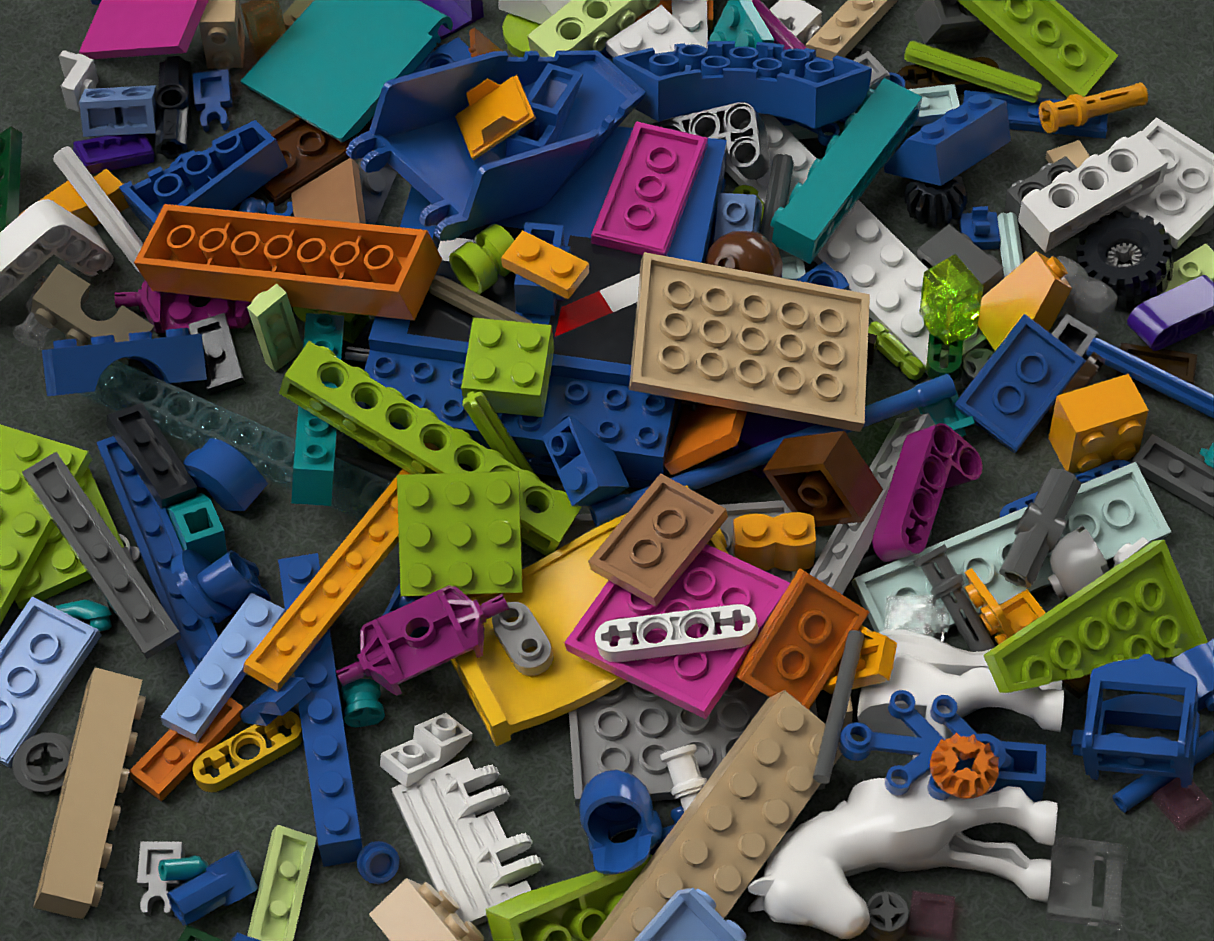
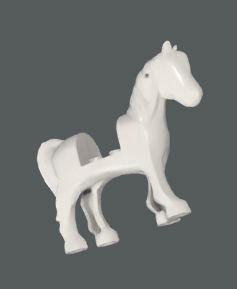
[748,629,1064,939]

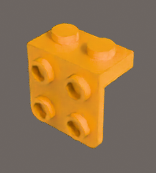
[964,568,1045,645]

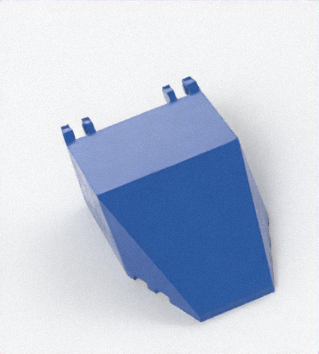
[346,50,646,242]

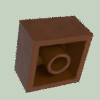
[763,431,883,527]

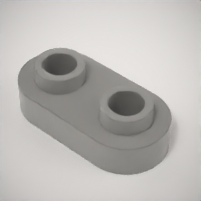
[492,602,553,676]

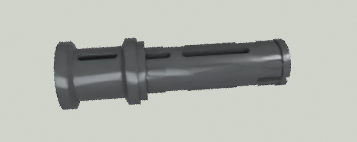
[913,544,996,652]

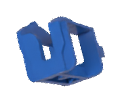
[1071,654,1200,788]

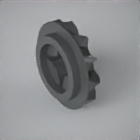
[12,733,73,796]

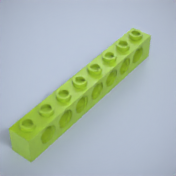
[279,341,582,556]

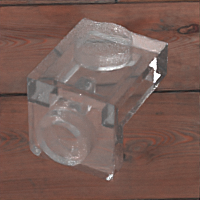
[884,595,950,642]

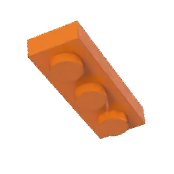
[129,697,244,802]

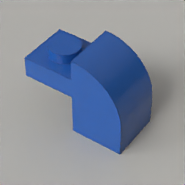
[183,438,269,511]

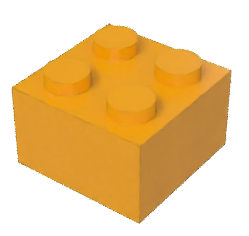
[1048,374,1149,474]

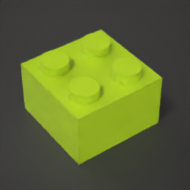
[461,317,554,417]

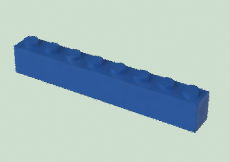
[278,553,363,867]

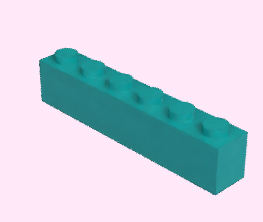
[770,78,922,264]

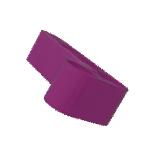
[872,423,983,562]

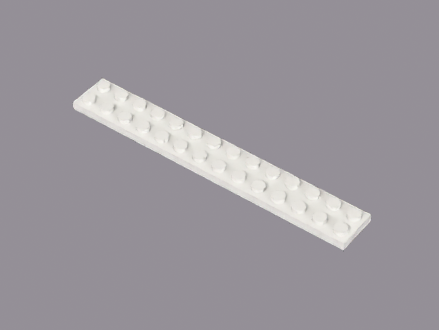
[606,5,989,376]

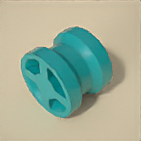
[340,679,385,728]

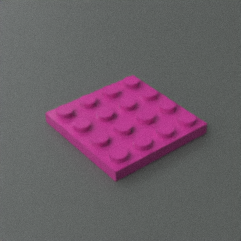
[564,544,790,719]

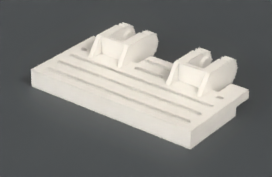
[391,758,543,926]

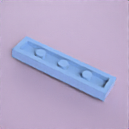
[161,593,285,742]

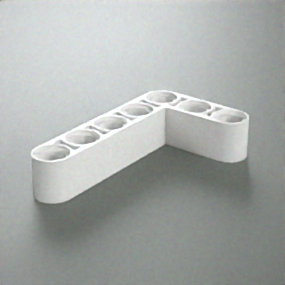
[0,199,113,301]

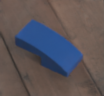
[240,677,311,726]

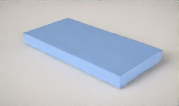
[0,596,101,768]

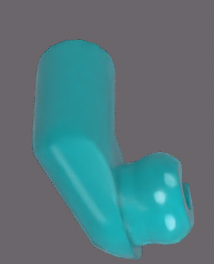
[55,600,112,631]
[158,856,209,882]

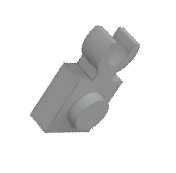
[137,841,186,916]

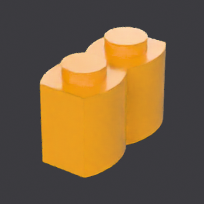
[732,512,816,571]

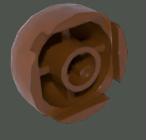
[705,231,783,278]

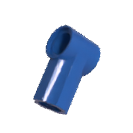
[166,850,258,926]

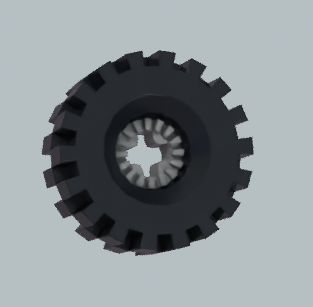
[1076,212,1173,308]

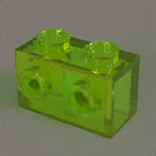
[919,254,984,346]

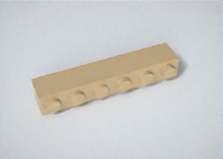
[33,667,146,919]

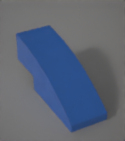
[506,63,583,158]

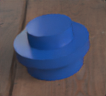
[357,841,399,884]

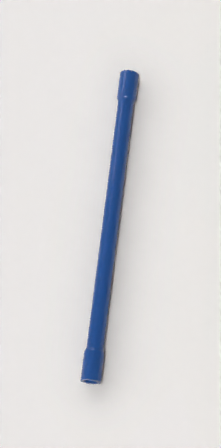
[589,374,956,527]

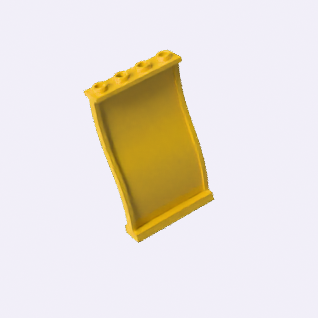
[450,485,737,747]

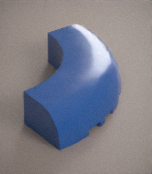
[613,41,872,128]

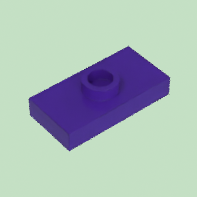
[73,134,154,174]

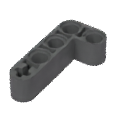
[650,102,770,180]

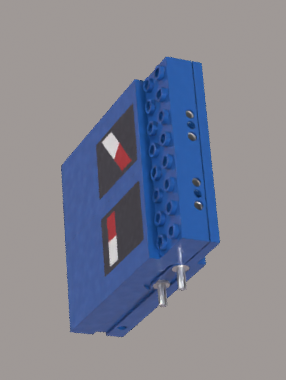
[345,126,727,489]

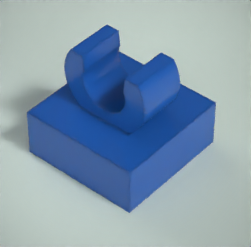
[958,206,1001,250]

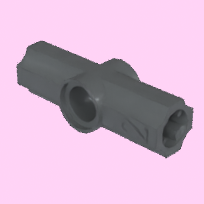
[999,468,1082,588]

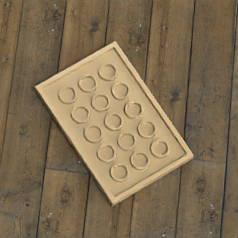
[629,252,870,432]

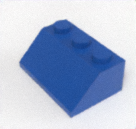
[884,94,1011,186]

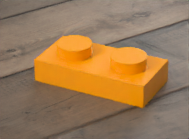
[501,230,589,299]

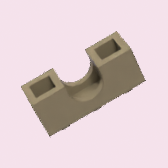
[31,264,154,373]

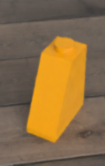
[968,251,1072,351]

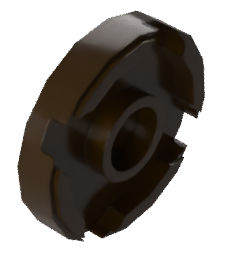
[1047,351,1105,416]

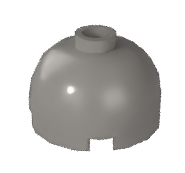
[1047,526,1109,599]

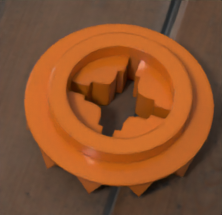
[930,732,999,799]

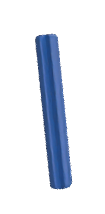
[1086,338,1214,418]

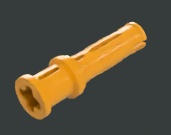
[1039,83,1148,133]

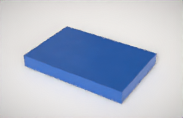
[953,314,1086,453]

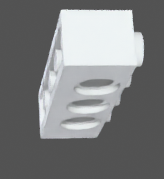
[1018,131,1169,253]

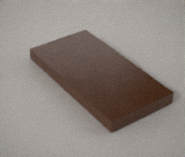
[258,116,374,207]

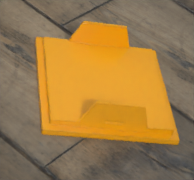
[455,75,536,161]

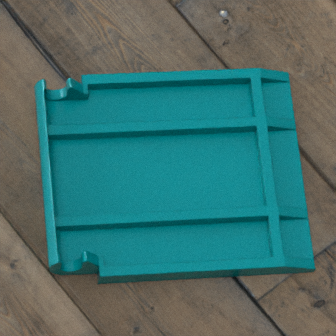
[240,0,453,143]

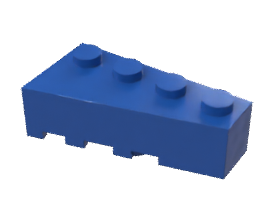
[119,120,288,230]

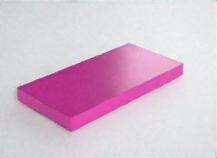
[79,0,209,59]
[591,121,708,256]

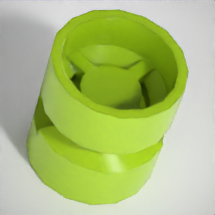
[449,224,514,295]

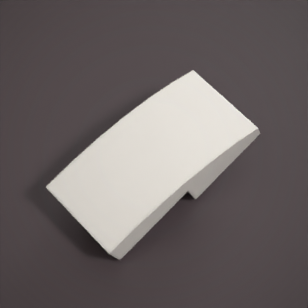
[380,713,473,787]

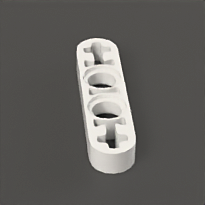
[595,604,759,662]

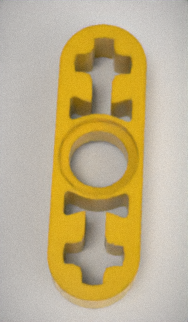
[193,711,303,792]

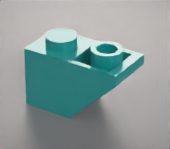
[165,492,227,563]

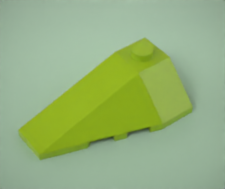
[485,854,653,941]

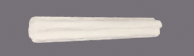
[53,146,143,272]

